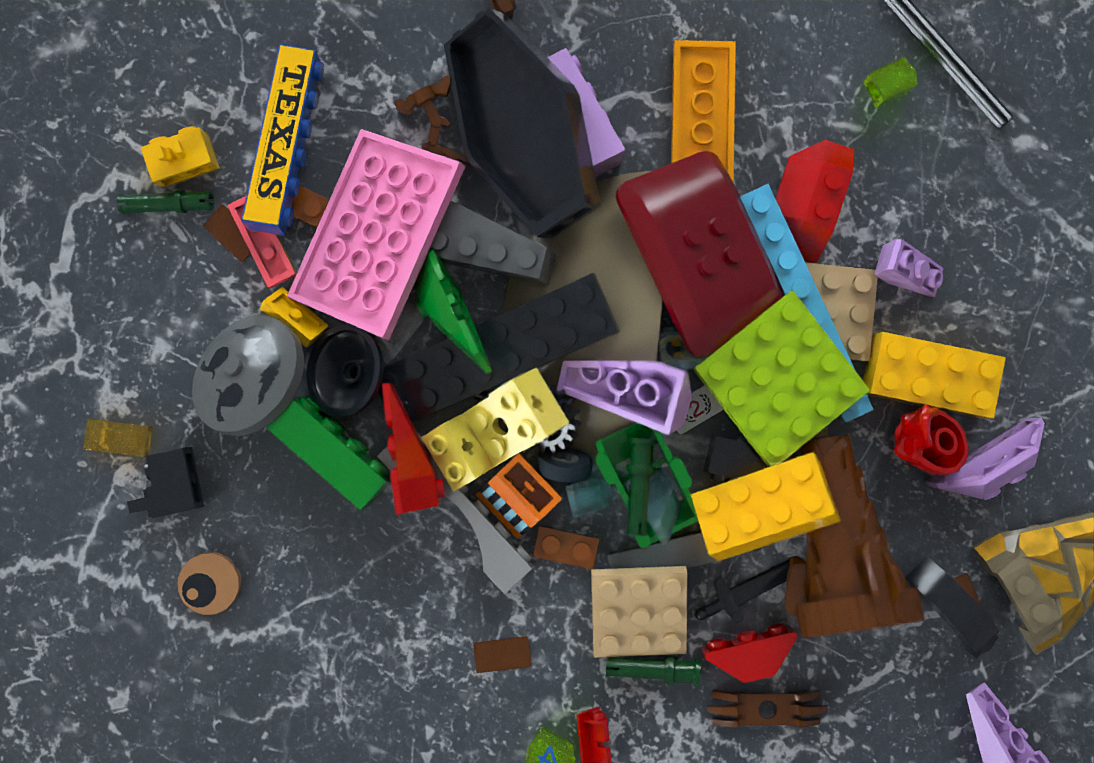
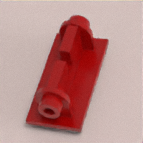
[576,706,612,763]

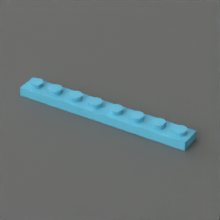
[740,184,874,423]

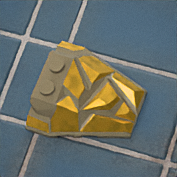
[971,512,1094,655]

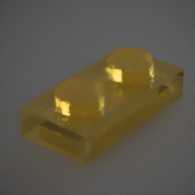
[83,419,153,457]

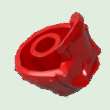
[894,405,969,477]

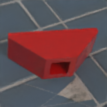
[700,623,798,683]

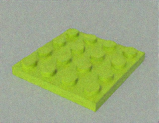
[692,290,870,467]

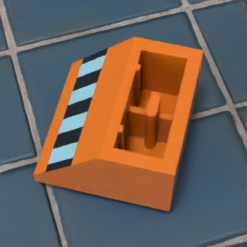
[475,452,563,539]

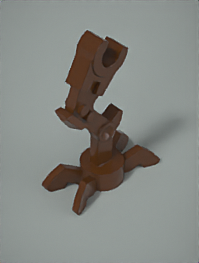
[394,76,468,164]

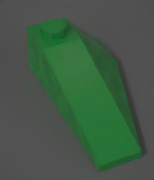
[415,250,492,374]

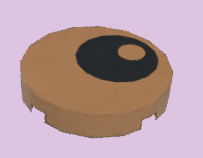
[178,552,242,615]

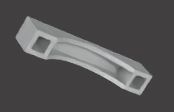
[377,432,533,595]

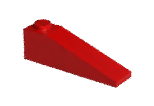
[382,383,446,514]

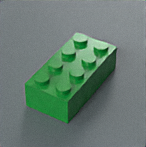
[266,396,391,511]

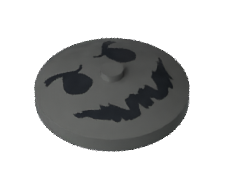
[192,315,304,436]

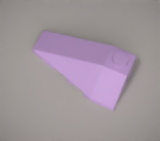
[556,360,692,435]
[966,682,1050,763]

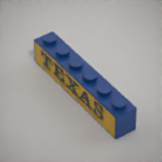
[241,44,324,236]

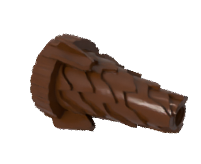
[784,435,925,637]

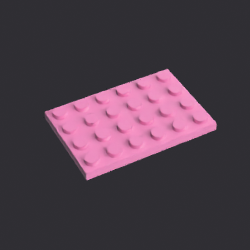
[287,129,465,341]

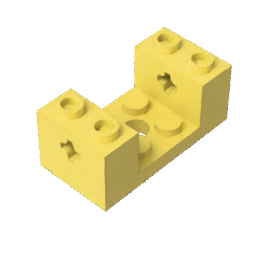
[421,368,569,492]

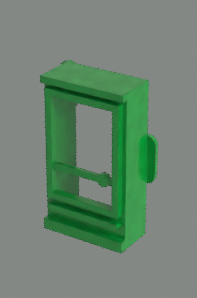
[595,422,699,548]

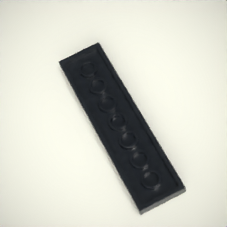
[378,273,620,423]

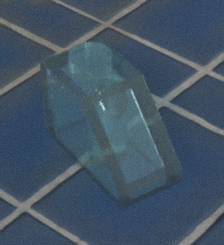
[628,467,682,546]
[565,474,613,518]

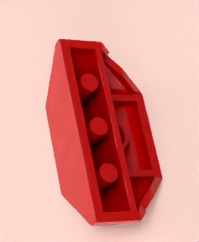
[775,140,854,264]

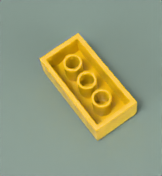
[863,332,1006,419]
[691,452,841,561]

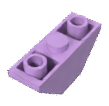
[874,239,943,297]

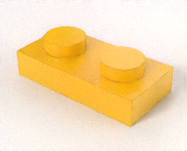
[259,287,329,348]

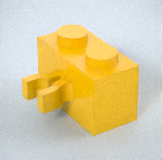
[140,126,220,188]

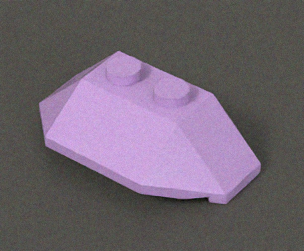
[925,418,1045,500]

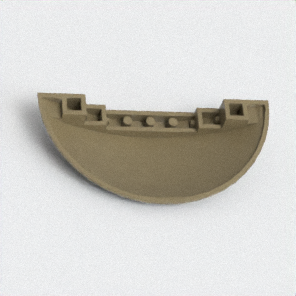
[503,171,662,472]

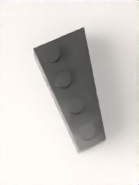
[428,201,556,285]

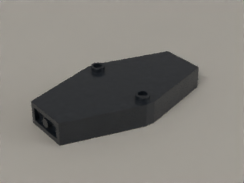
[444,7,601,239]

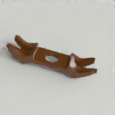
[707,690,827,727]

